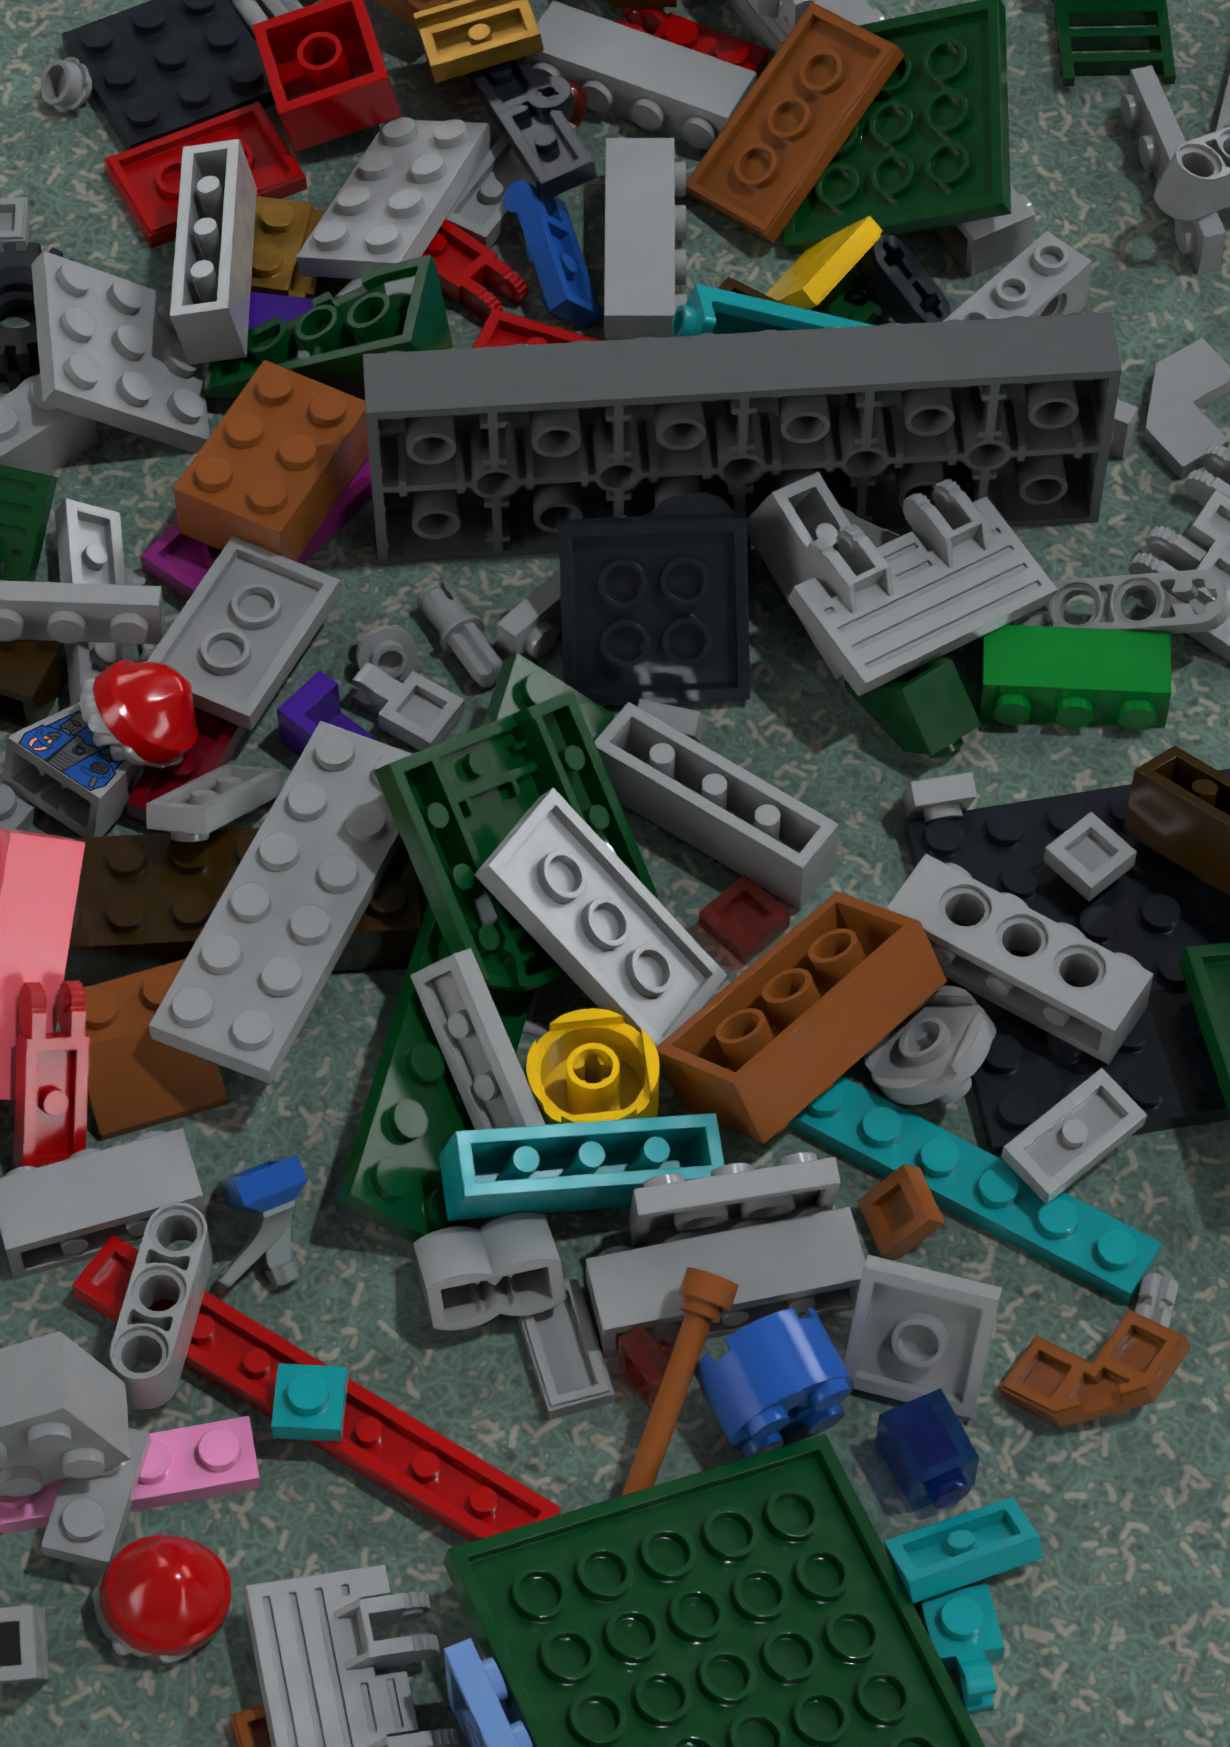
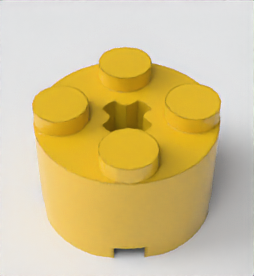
[526,1008,660,1125]

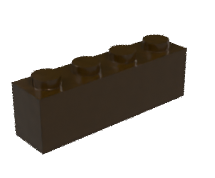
[1123,746,1230,896]

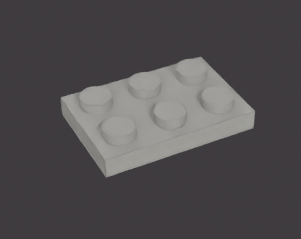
[146,535,342,731]
[628,1152,841,1249]

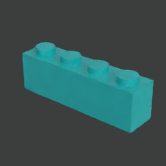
[439,1113,725,1221]

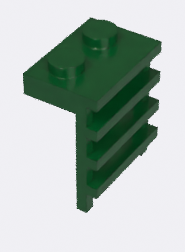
[1052,0,1176,86]

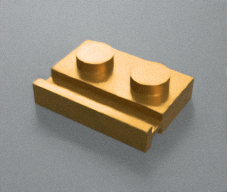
[413,0,544,83]
[251,196,326,299]

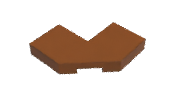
[999,1309,1191,1428]

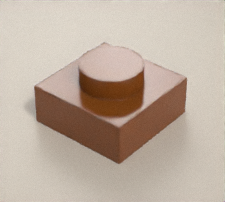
[857,1164,945,1259]

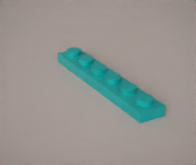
[787,1076,1162,1305]

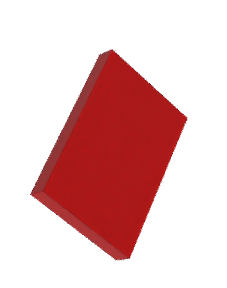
[103,101,307,248]

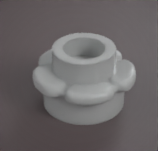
[40,57,92,113]

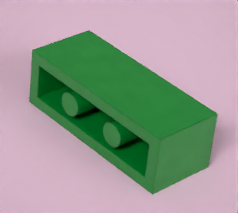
[979,625,1172,730]

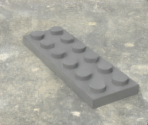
[149,721,412,1084]

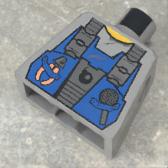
[3,702,147,837]

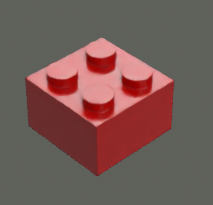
[251,0,402,152]

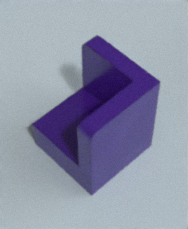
[277,670,375,757]

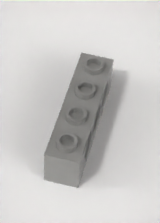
[942,231,1092,322]
[886,854,1153,1065]

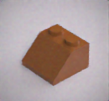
[84,959,228,1141]

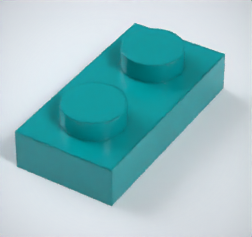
[884,1497,1043,1604]

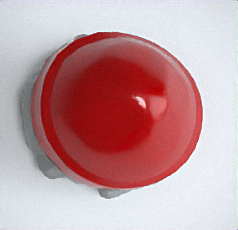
[79,660,198,769]
[92,1535,233,1664]

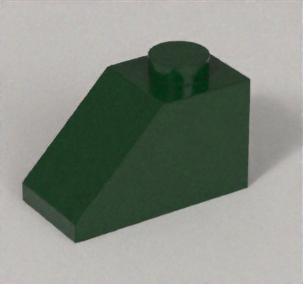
[844,658,981,758]

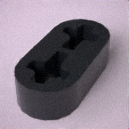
[856,234,951,324]

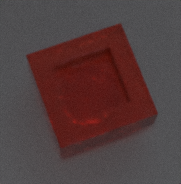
[699,874,790,965]
[618,1324,672,1410]

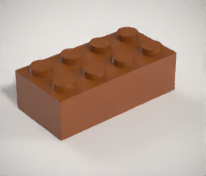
[656,891,947,1144]

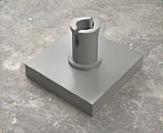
[844,1255,1002,1419]

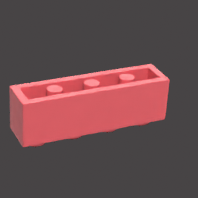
[0,828,85,1101]

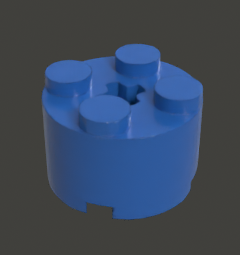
[693,1307,854,1458]

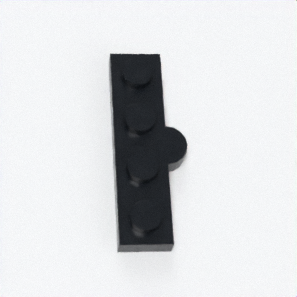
[465,56,598,200]

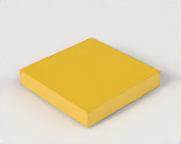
[765,216,882,310]

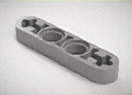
[1006,570,1230,634]

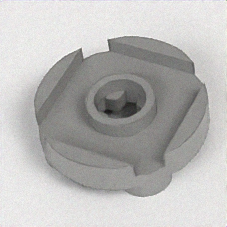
[864,986,997,1105]

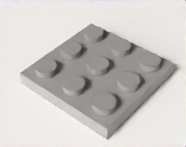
[31,251,210,453]

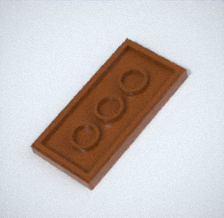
[686,2,904,244]

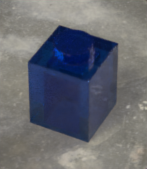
[876,1388,979,1512]

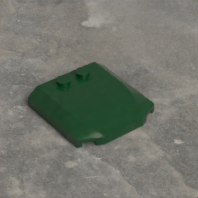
[374,690,658,993]

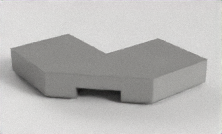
[1144,338,1230,480]

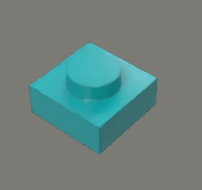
[271,1363,348,1442]

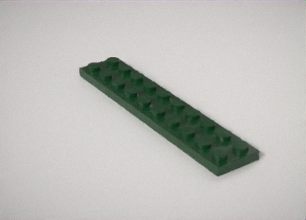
[336,653,614,1244]

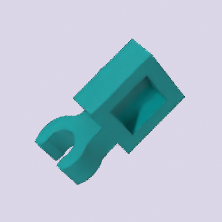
[918,1584,1005,1714]

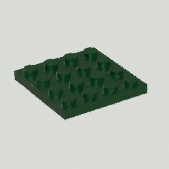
[782,0,1011,255]

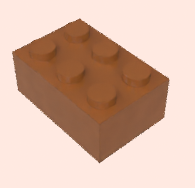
[173,360,369,561]

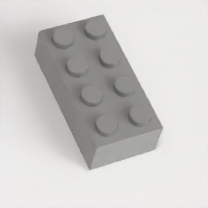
[0,1331,131,1497]

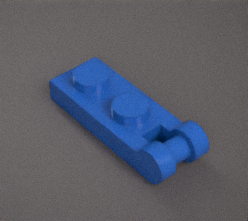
[503,180,604,330]

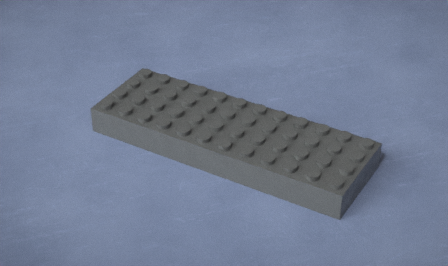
[363,312,1122,563]

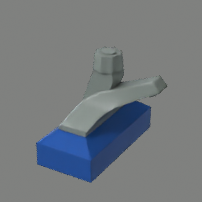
[216,1155,308,1287]

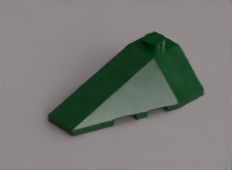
[203,255,453,401]

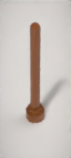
[621,1267,739,1496]

